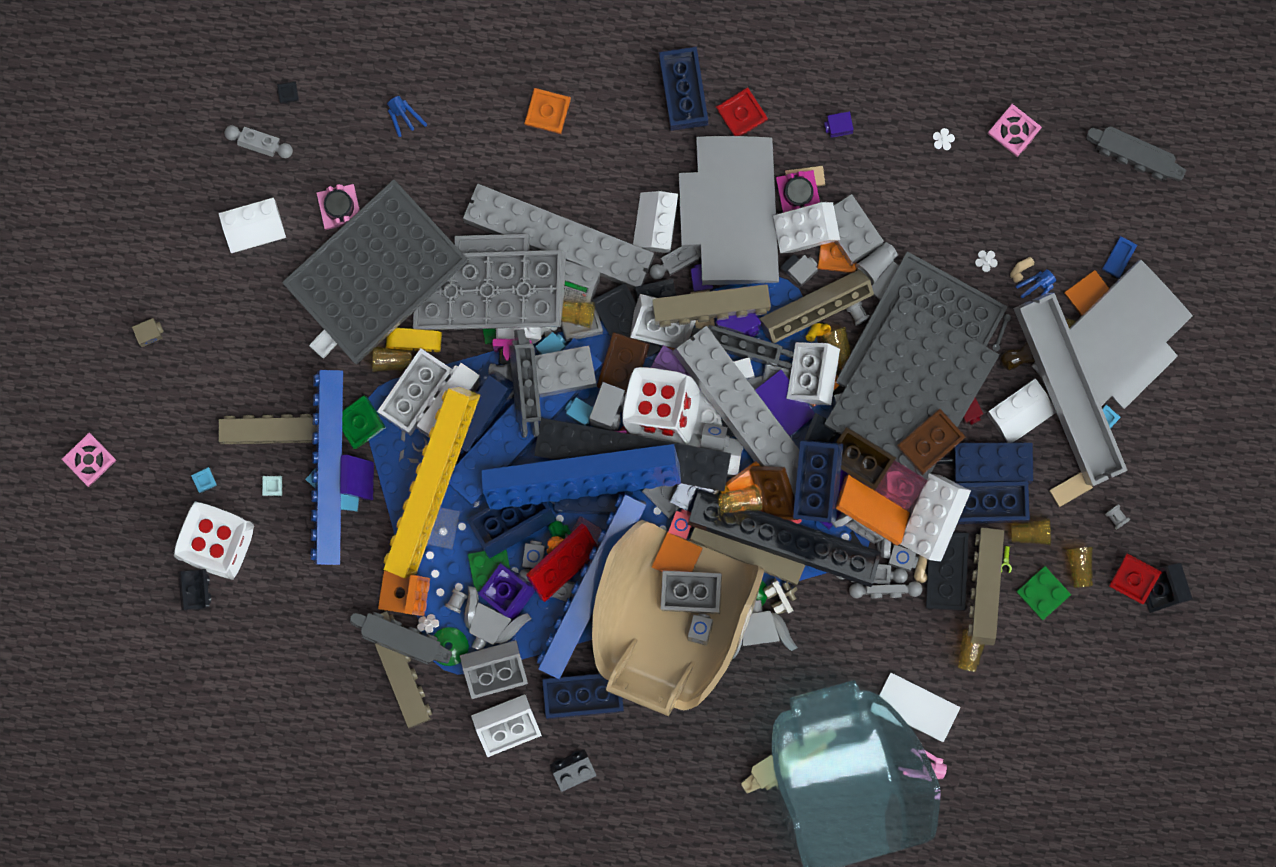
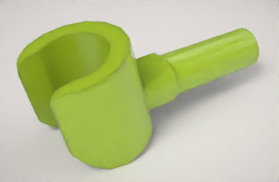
[1001,546,1012,573]

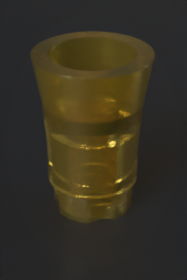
[561,301,595,329]
[820,327,852,371]
[372,346,411,372]
[718,484,762,513]
[1011,519,1051,545]
[1066,547,1093,588]
[957,629,985,672]

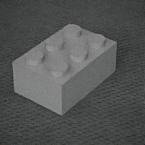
[834,194,884,266]
[535,346,597,397]
[589,382,626,431]
[661,571,722,614]
[460,640,528,699]

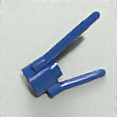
[387,96,427,137]
[1016,269,1056,298]

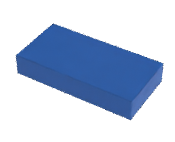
[1102,236,1137,279]

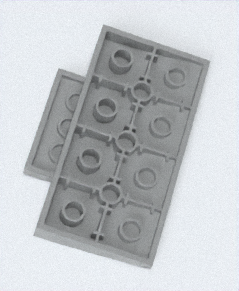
[679,136,779,285]
[413,234,566,330]
[1032,259,1193,409]

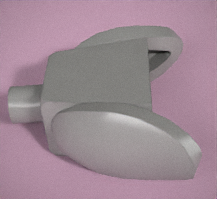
[832,512,892,559]
[464,586,532,650]
[733,600,798,659]

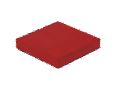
[716,88,768,136]
[1109,553,1161,605]

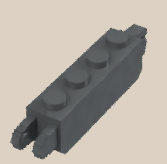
[1086,126,1186,182]
[691,325,794,369]
[509,329,541,438]
[350,612,452,665]

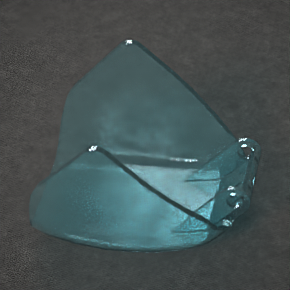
[771,680,941,867]

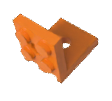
[378,571,430,616]

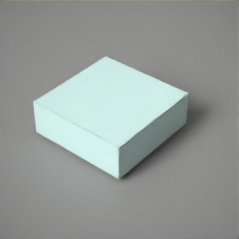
[262,476,282,496]

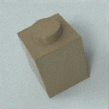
[132,318,164,347]

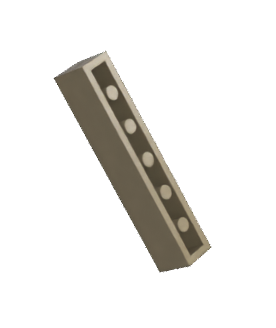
[759,270,874,343]
[652,284,771,327]
[219,414,316,444]
[689,527,805,586]
[968,528,1004,645]
[375,611,432,729]

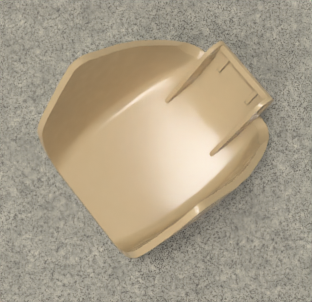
[592,520,764,716]

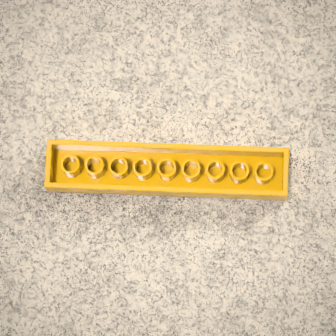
[383,387,480,578]

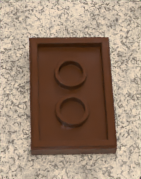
[597,332,650,396]
[896,409,966,475]
[750,466,798,520]

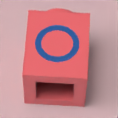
[668,509,692,540]

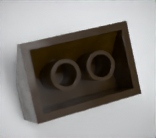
[835,427,896,490]

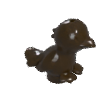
[1000,342,1035,371]

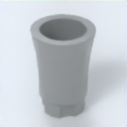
[855,242,898,284]

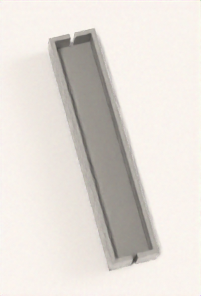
[463,184,654,290]
[1013,293,1128,486]
[672,326,799,496]

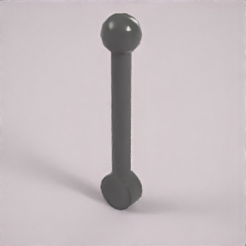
[992,314,1011,352]

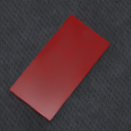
[526,524,598,602]

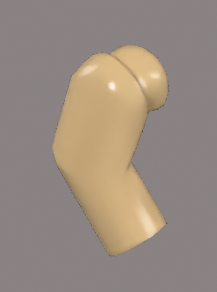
[1010,257,1034,283]
[914,555,928,583]

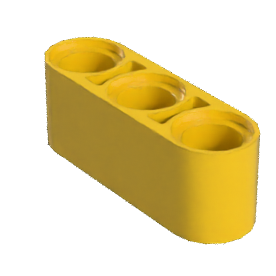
[386,328,442,352]

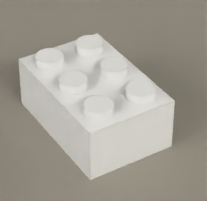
[773,202,840,253]

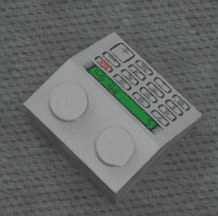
[563,261,600,314]

